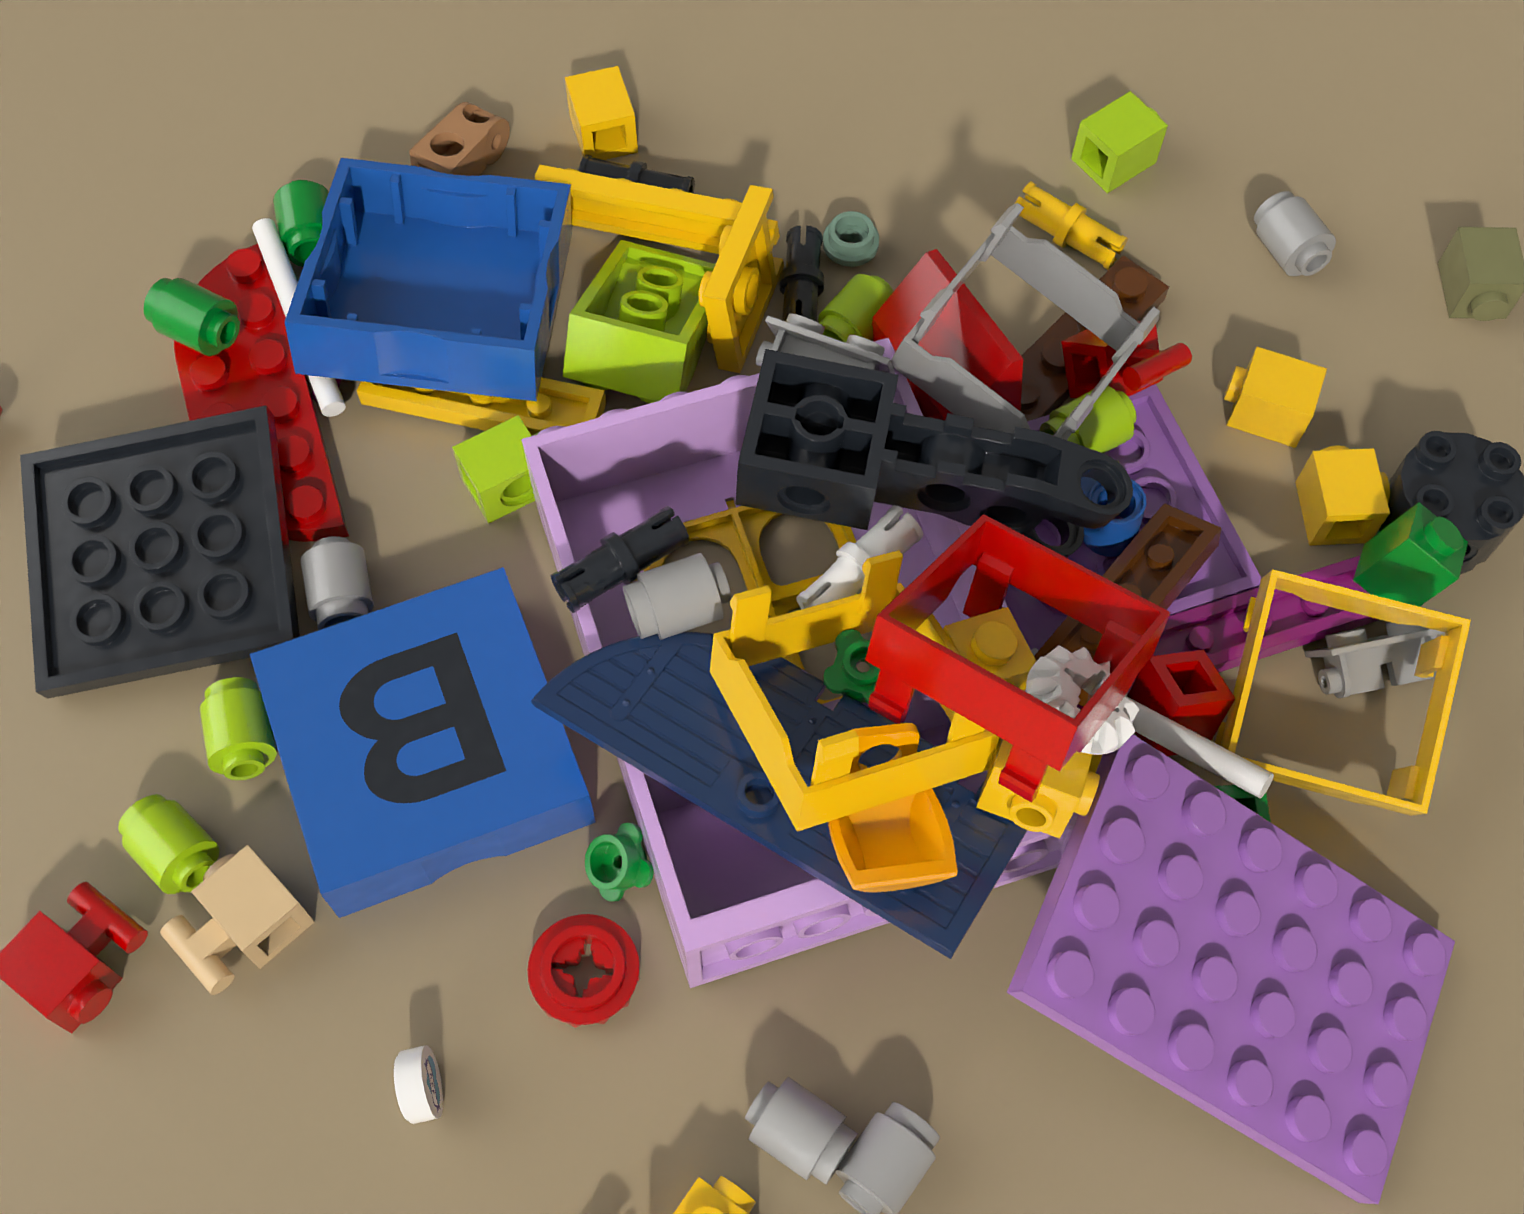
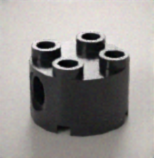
[1379,431,1524,575]

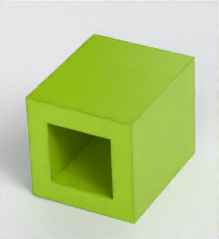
[1071,91,1168,194]

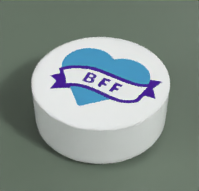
[394,1045,443,1124]

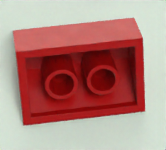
[872,249,1023,420]

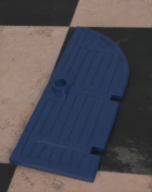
[531,632,1028,959]

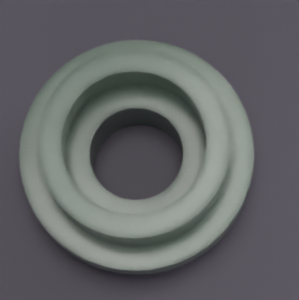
[823,211,879,267]

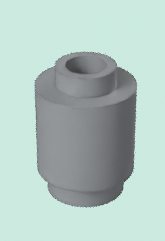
[1254,191,1336,276]
[301,537,374,630]
[623,553,731,640]
[745,1077,858,1185]
[835,1102,940,1214]

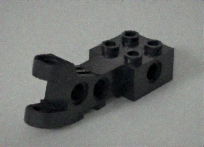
[735,349,1133,558]

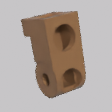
[409,102,510,176]

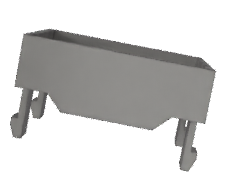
[890,203,1160,440]

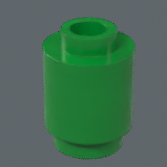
[273,180,329,267]
[143,278,240,356]

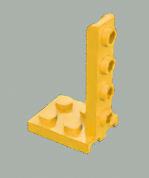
[535,164,784,373]

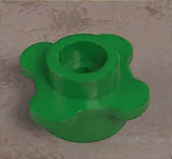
[823,629,880,704]
[585,823,654,902]

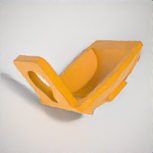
[827,723,958,892]

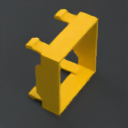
[710,550,1000,832]
[1215,569,1471,816]

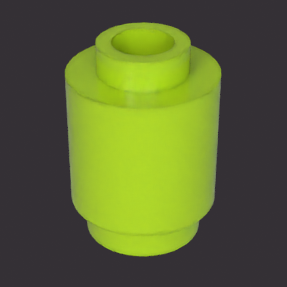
[818,274,894,343]
[1040,386,1137,454]
[200,677,277,780]
[118,794,220,894]

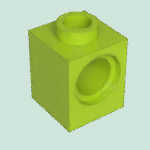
[452,415,539,524]

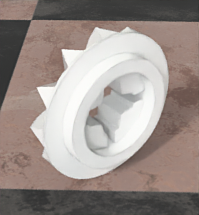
[1026,645,1140,755]

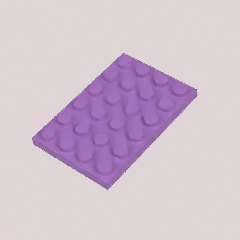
[1007,734,1455,1205]

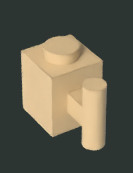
[160,845,315,995]

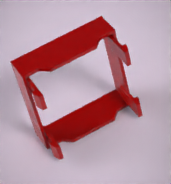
[865,514,1171,803]

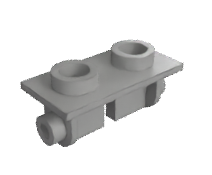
[756,314,895,374]
[1304,622,1445,698]

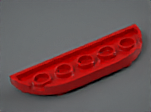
[174,244,349,542]

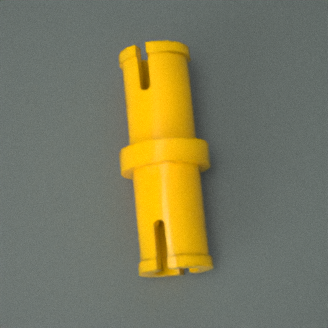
[1015,181,1128,270]

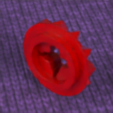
[527,914,640,1028]

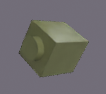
[1438,227,1524,321]

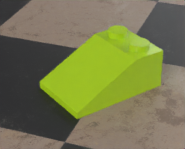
[563,240,715,404]

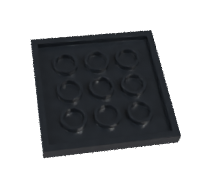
[20,405,300,699]

